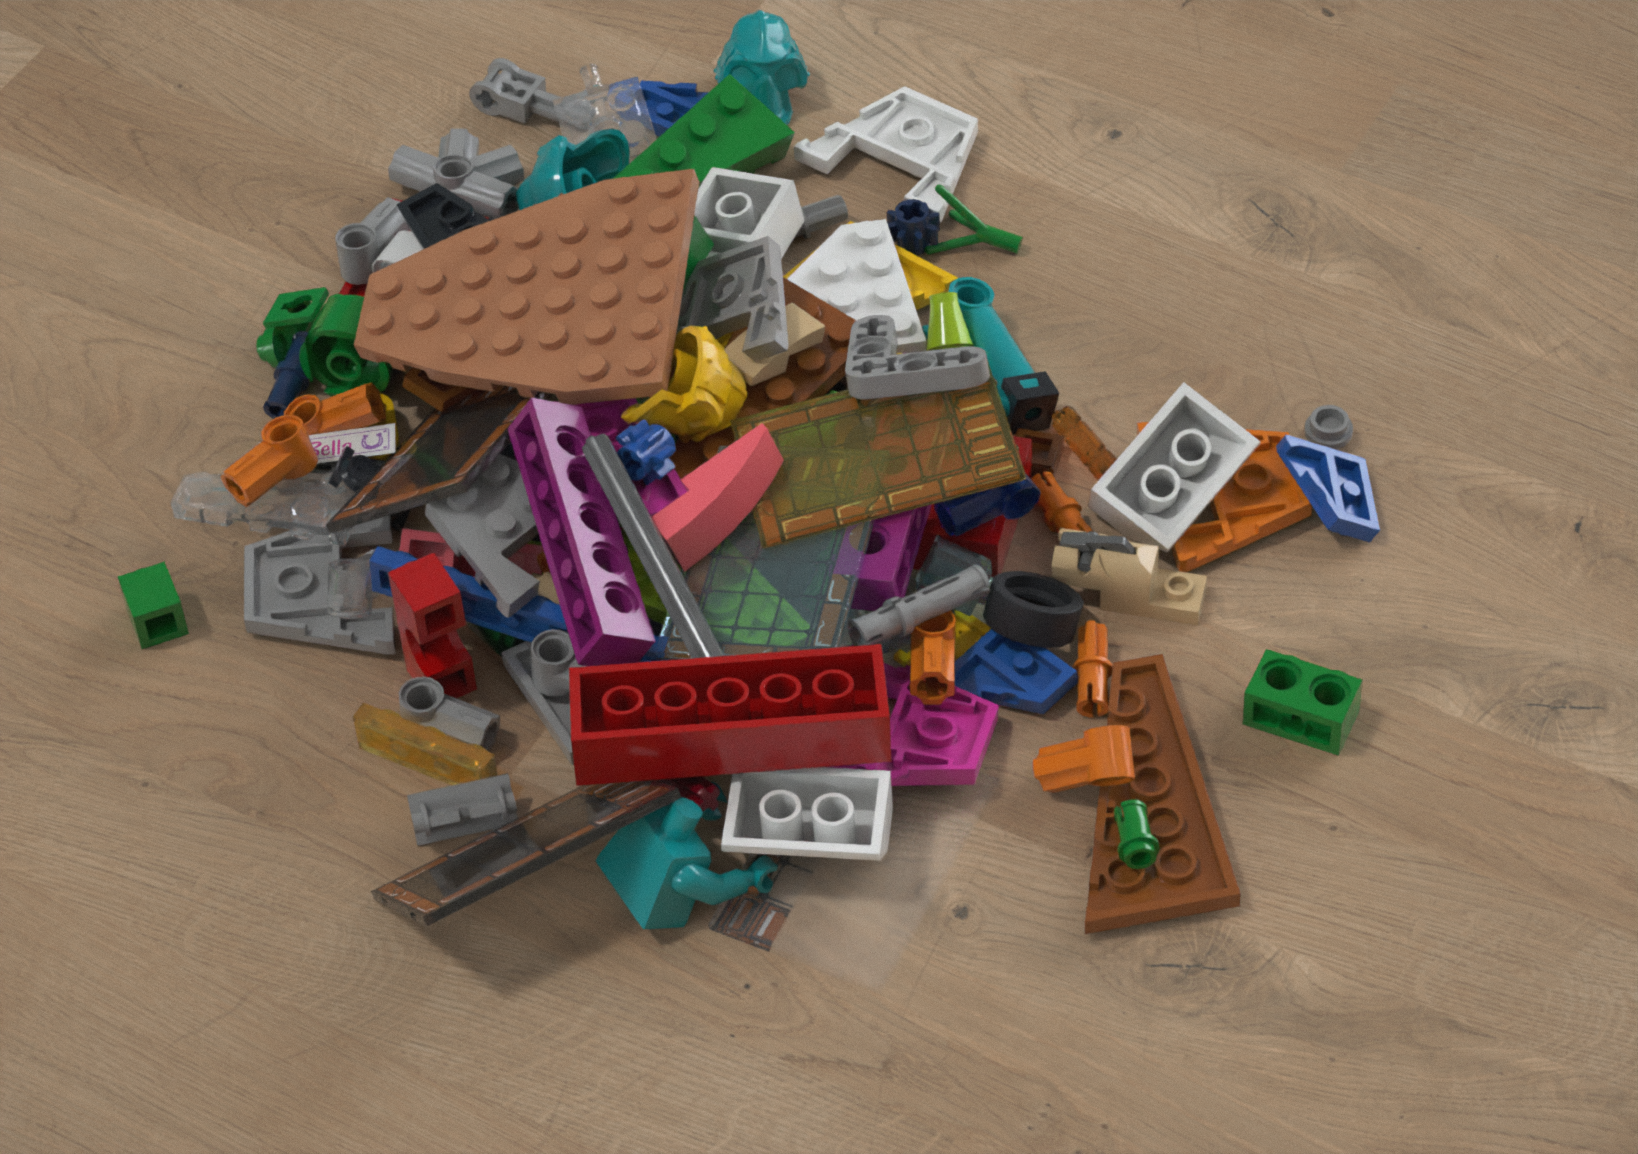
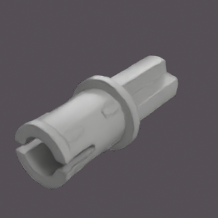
[794,195,848,239]

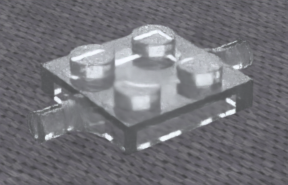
[552,64,657,164]

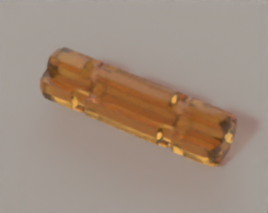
[1052,406,1117,481]

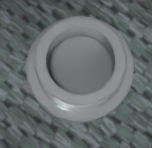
[1304,405,1353,449]

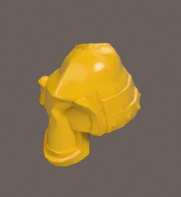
[621,325,747,443]

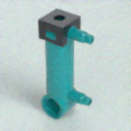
[922,277,1060,435]

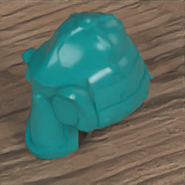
[713,9,810,125]
[516,129,630,210]

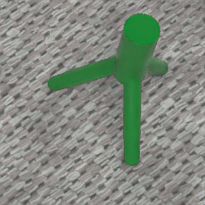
[924,184,1023,255]

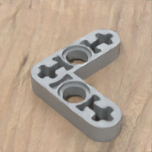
[845,315,990,399]

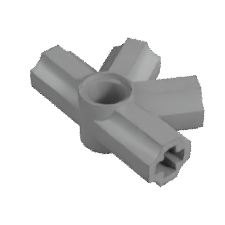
[388,129,524,219]

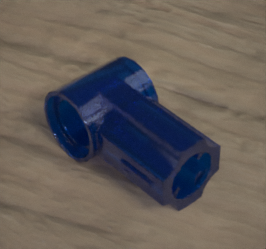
[934,468,1041,537]

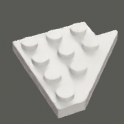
[788,219,926,353]

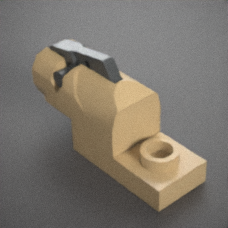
[1052,528,1207,625]

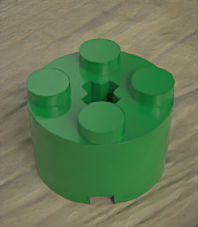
[299,294,396,397]

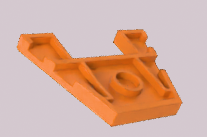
[1137,422,1312,572]

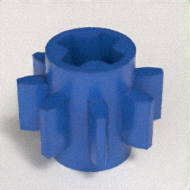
[616,420,676,485]

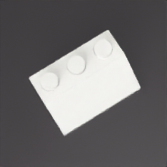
[1088,382,1261,552]
[721,767,893,861]

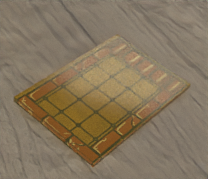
[730,360,1026,548]

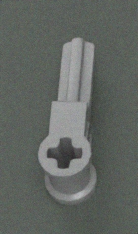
[469,58,597,131]

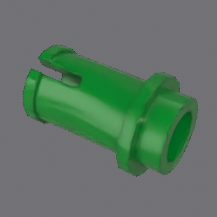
[1113,800,1160,869]

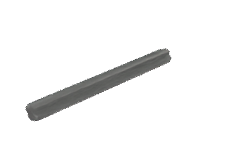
[582,433,725,658]

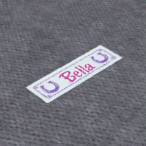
[259,423,396,464]

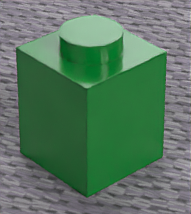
[117,561,189,649]

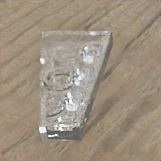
[171,472,365,546]

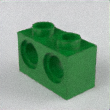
[1242,649,1363,756]

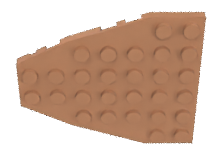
[354,169,699,405]

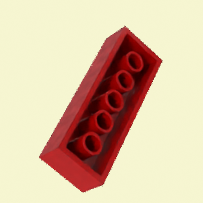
[569,644,892,786]

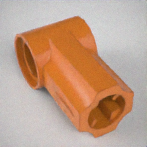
[284,382,386,435]
[220,415,318,507]
[910,610,956,705]
[1033,725,1135,793]

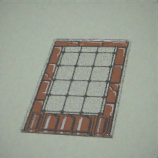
[709,772,999,994]

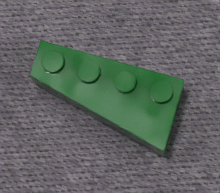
[613,74,795,189]

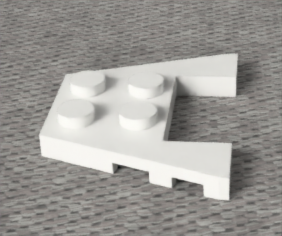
[794,86,978,223]

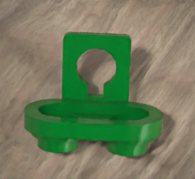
[256,287,329,368]

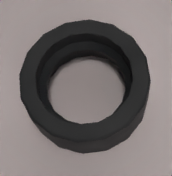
[983,571,1084,648]

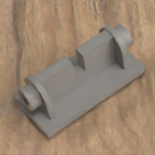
[407,773,518,846]

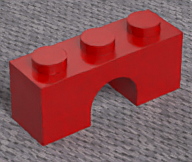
[388,552,477,699]

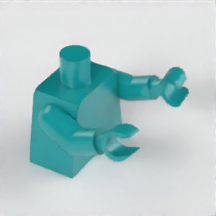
[595,782,779,930]

